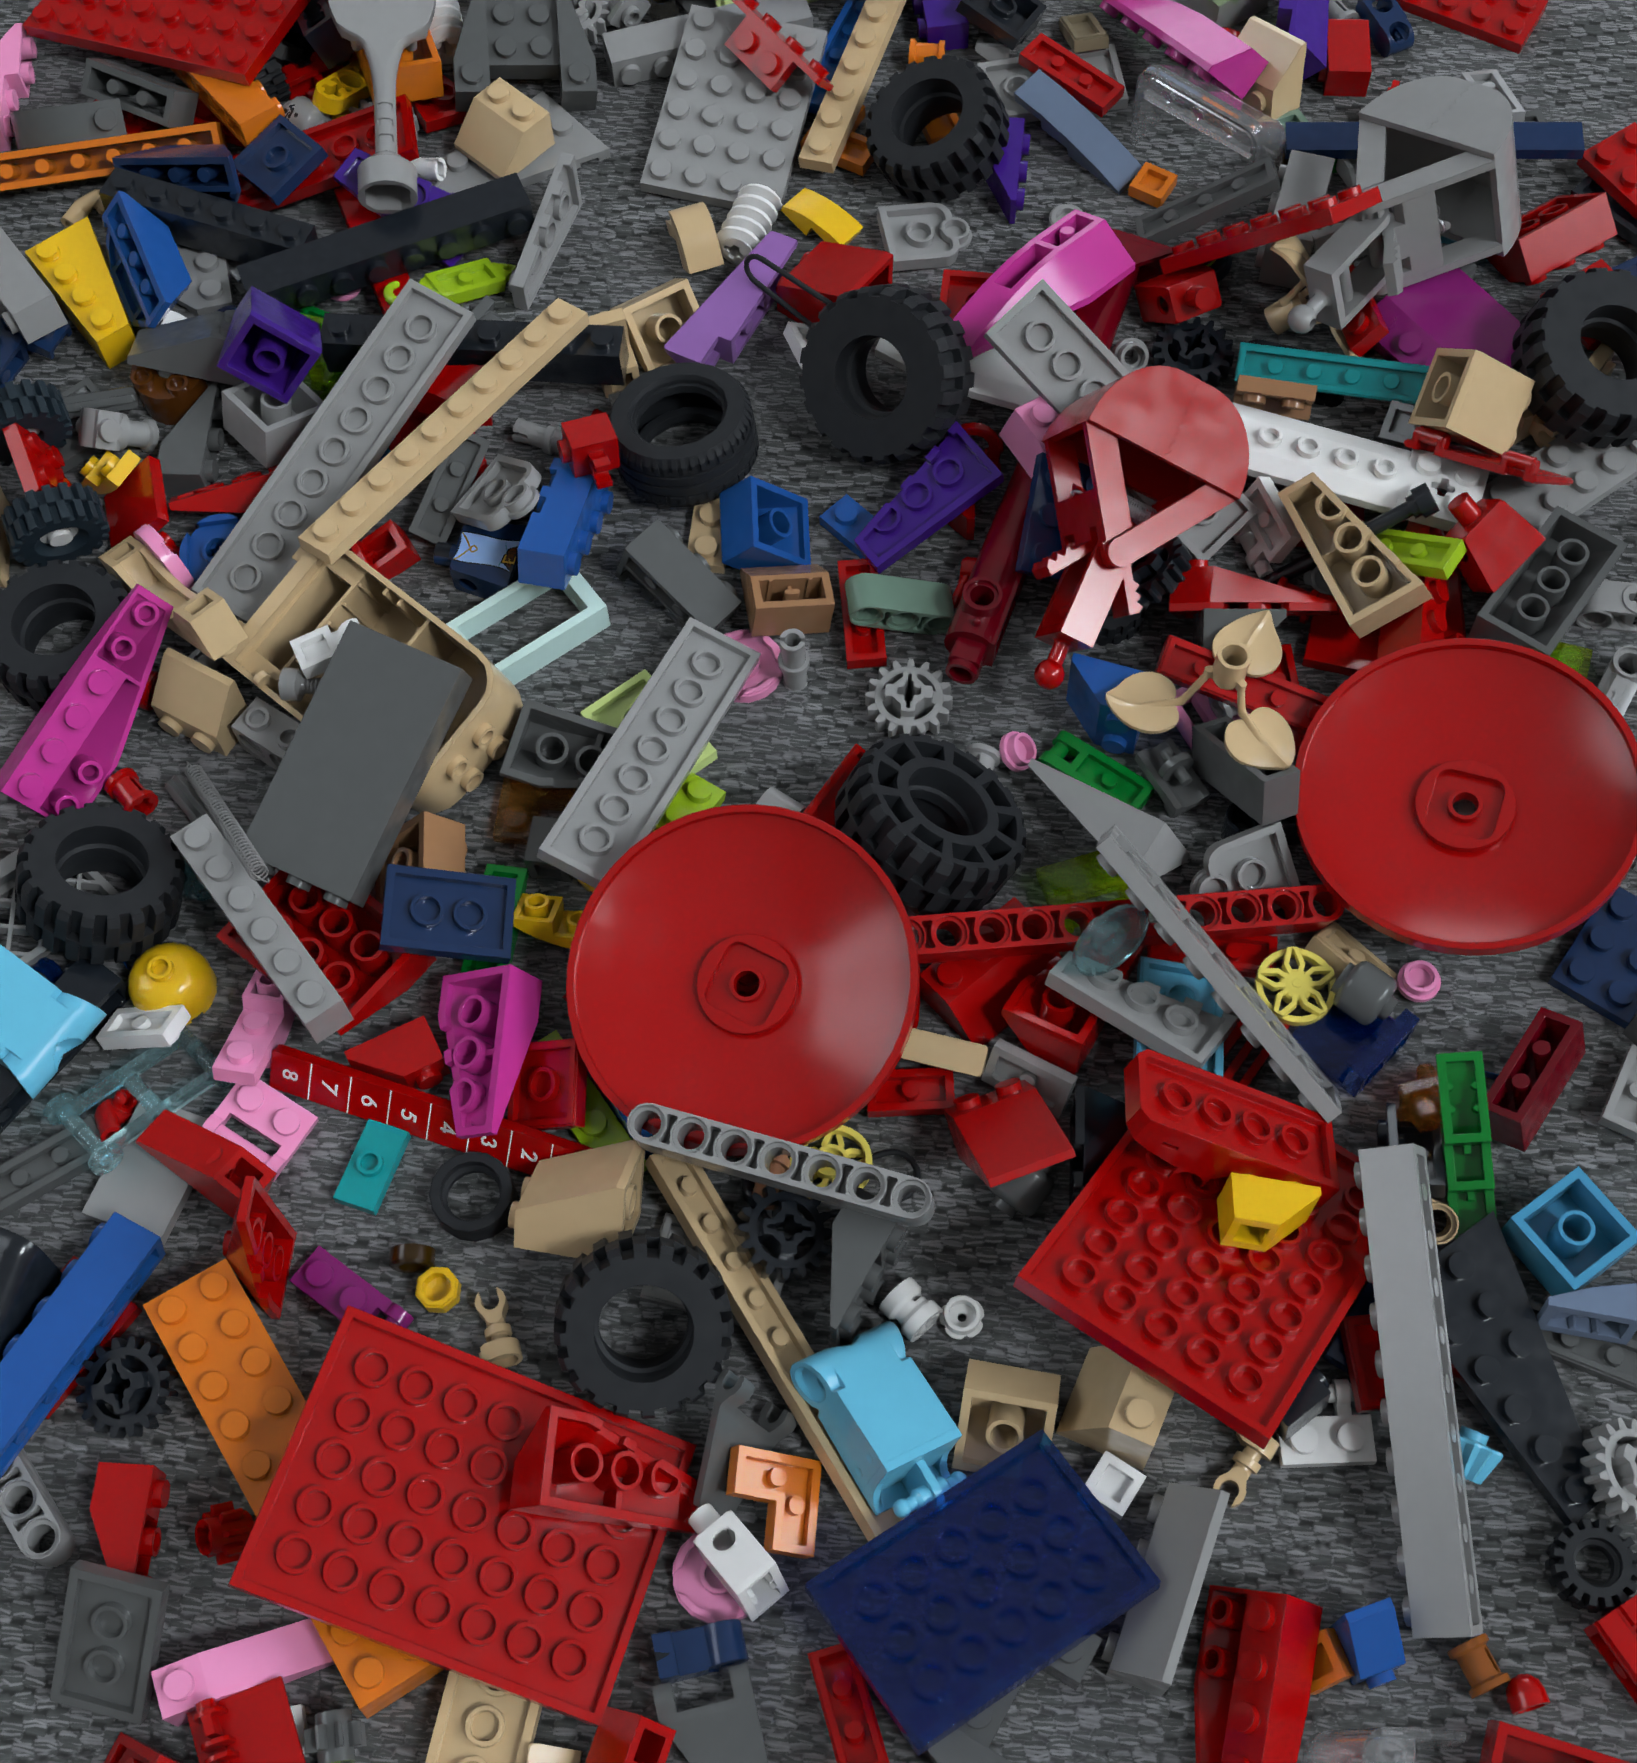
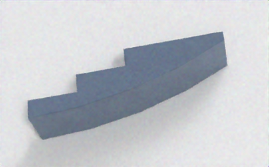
[1014,69,1142,194]
[1536,1283,1637,1345]

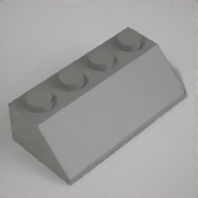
[1101,1482,1230,1697]

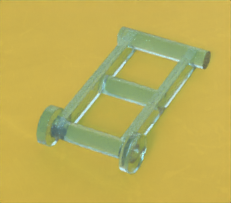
[43,1026,230,1176]

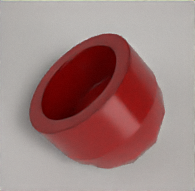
[1506,1674,1551,1715]

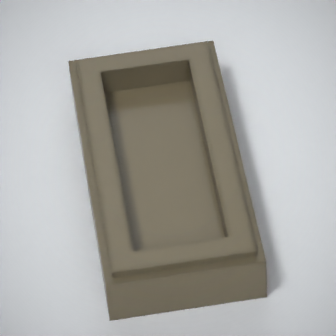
[1059,12,1109,53]

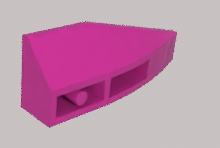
[1098,0,1269,99]
[953,209,1135,357]
[0,584,174,817]

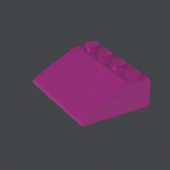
[1372,268,1520,368]

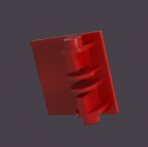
[186,1676,306,1763]

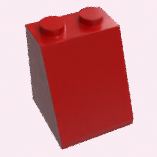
[776,241,894,323]

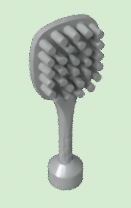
[328,0,436,214]

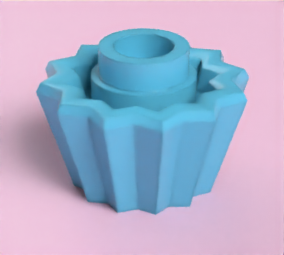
[1459,1425,1504,1485]

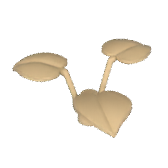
[1264,227,1364,357]
[1105,610,1295,770]

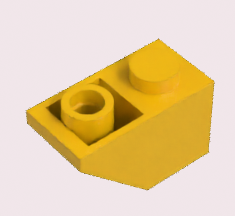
[1217,1172,1322,1252]

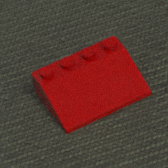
[216,870,437,1036]

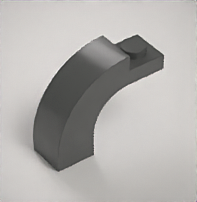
[9,98,127,149]

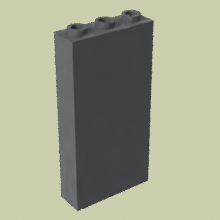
[239,620,473,909]

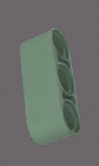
[845,573,955,635]

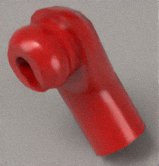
[94,1089,138,1145]

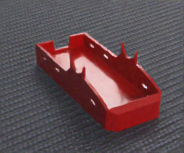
[1124,1049,1340,1209]

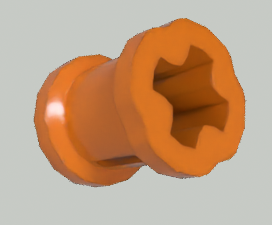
[908,38,945,64]

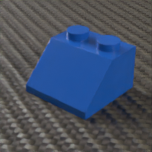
[719,476,811,570]
[1066,653,1145,754]

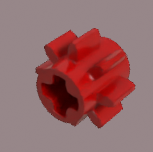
[195,1501,254,1565]

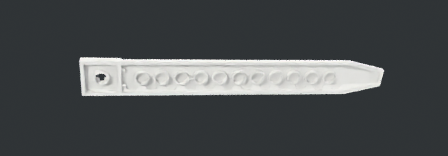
[875,337,1490,531]

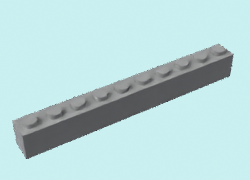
[1354,1143,1483,1638]

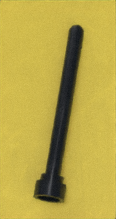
[1260,483,1440,585]

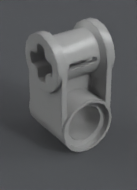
[1576,579,1637,633]

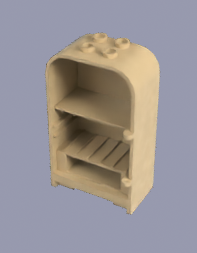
[222,546,523,813]

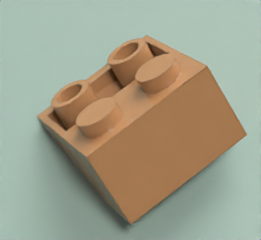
[740,564,835,637]

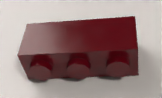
[1487,1007,1586,1152]

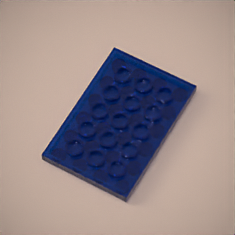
[805,1429,1161,1756]

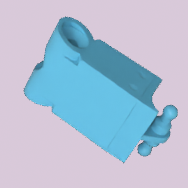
[0,944,107,1099]
[790,1321,968,1518]

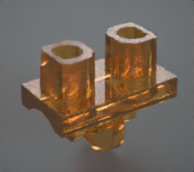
[1396,1062,1441,1133]

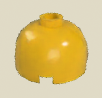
[128,942,217,1025]

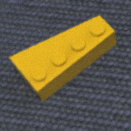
[25,216,136,369]

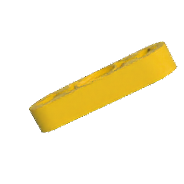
[312,59,370,115]

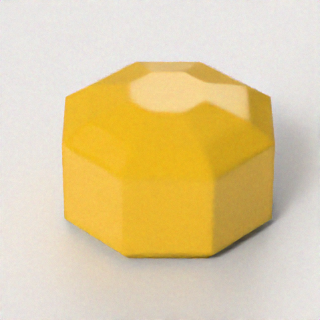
[415,1267,462,1313]

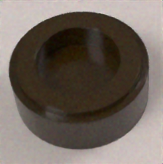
[389,1244,436,1273]

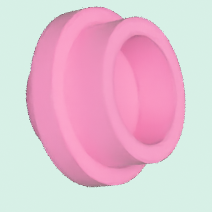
[999,731,1037,772]
[1396,960,1441,1002]

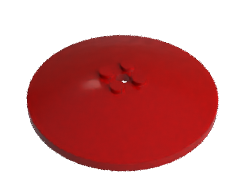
[1294,638,1637,956]
[566,804,920,1158]

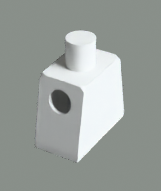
[688,1503,790,1622]

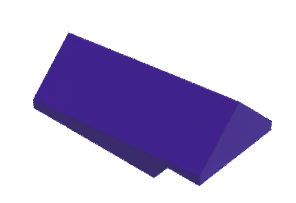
[1276,0,1329,80]

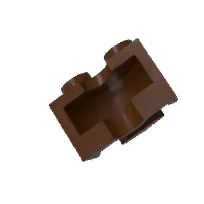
[130,365,208,425]

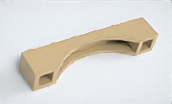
[98,536,248,661]

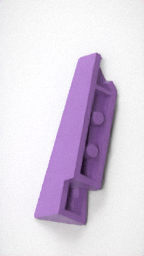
[664,231,798,367]

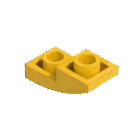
[781,188,863,245]
[79,449,141,494]
[513,893,583,949]

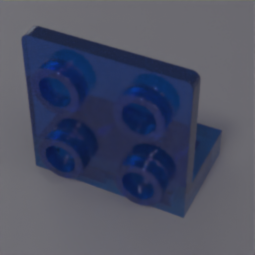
[1292,997,1420,1098]

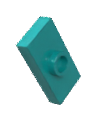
[333,1119,411,1216]

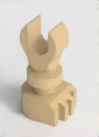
[475,1287,523,1368]
[1213,1432,1280,1508]

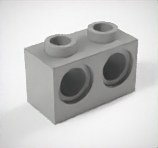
[231,697,300,770]

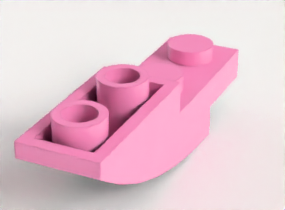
[0,23,37,152]
[212,970,295,1087]

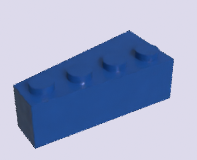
[517,439,614,590]

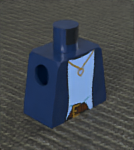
[434,524,526,599]

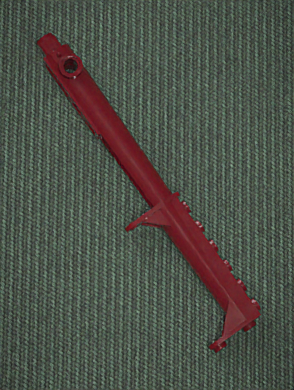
[944,228,1173,684]

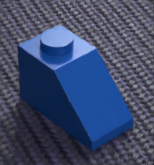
[1329,1597,1406,1690]

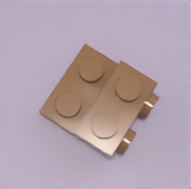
[1233,374,1318,423]

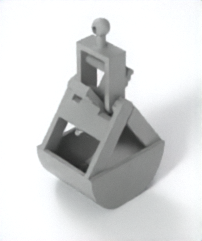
[1287,76,1522,334]

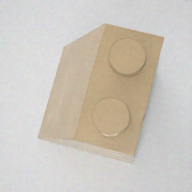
[1408,348,1535,456]
[508,1139,645,1258]
[1056,1346,1175,1471]

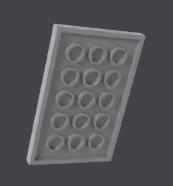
[640,4,828,218]

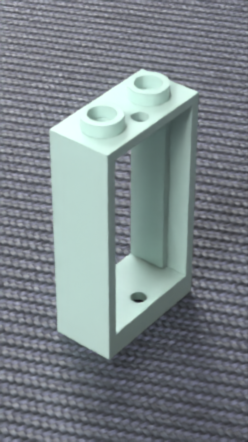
[446,572,610,685]

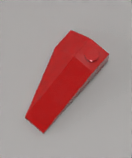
[1169,559,1340,619]
[1001,920,1146,1075]
[222,1176,297,1320]
[509,1405,698,1534]

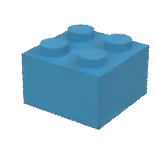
[1501,1166,1637,1296]

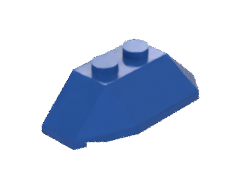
[102,191,192,328]

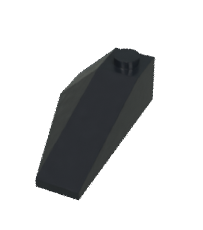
[1069,1086,1129,1207]

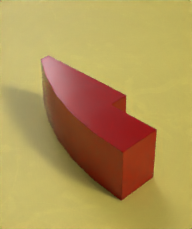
[349,519,421,580]

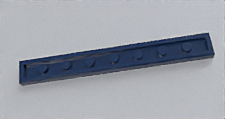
[1284,122,1585,159]

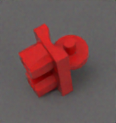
[281,52,343,100]

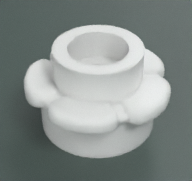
[939,1295,984,1340]

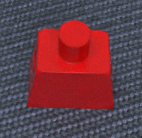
[1134,264,1222,324]
[1445,492,1546,593]

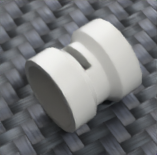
[879,1277,943,1342]

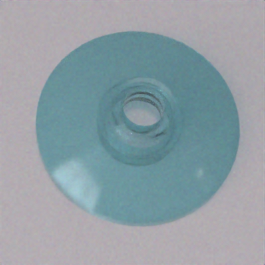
[1072,904,1149,976]

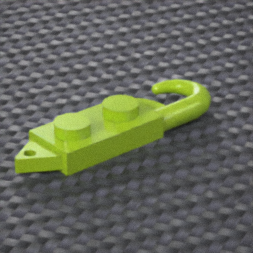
[383,258,516,306]

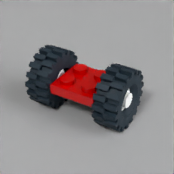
[0,379,110,567]

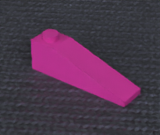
[438,964,543,1139]

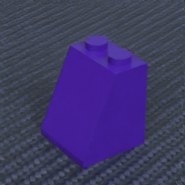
[217,286,322,404]

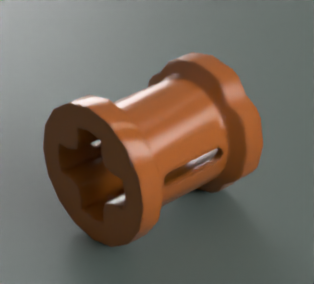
[1447,1633,1511,1699]

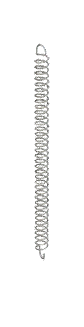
[185,761,270,883]

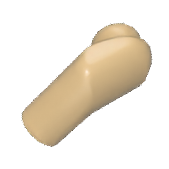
[61,189,105,228]

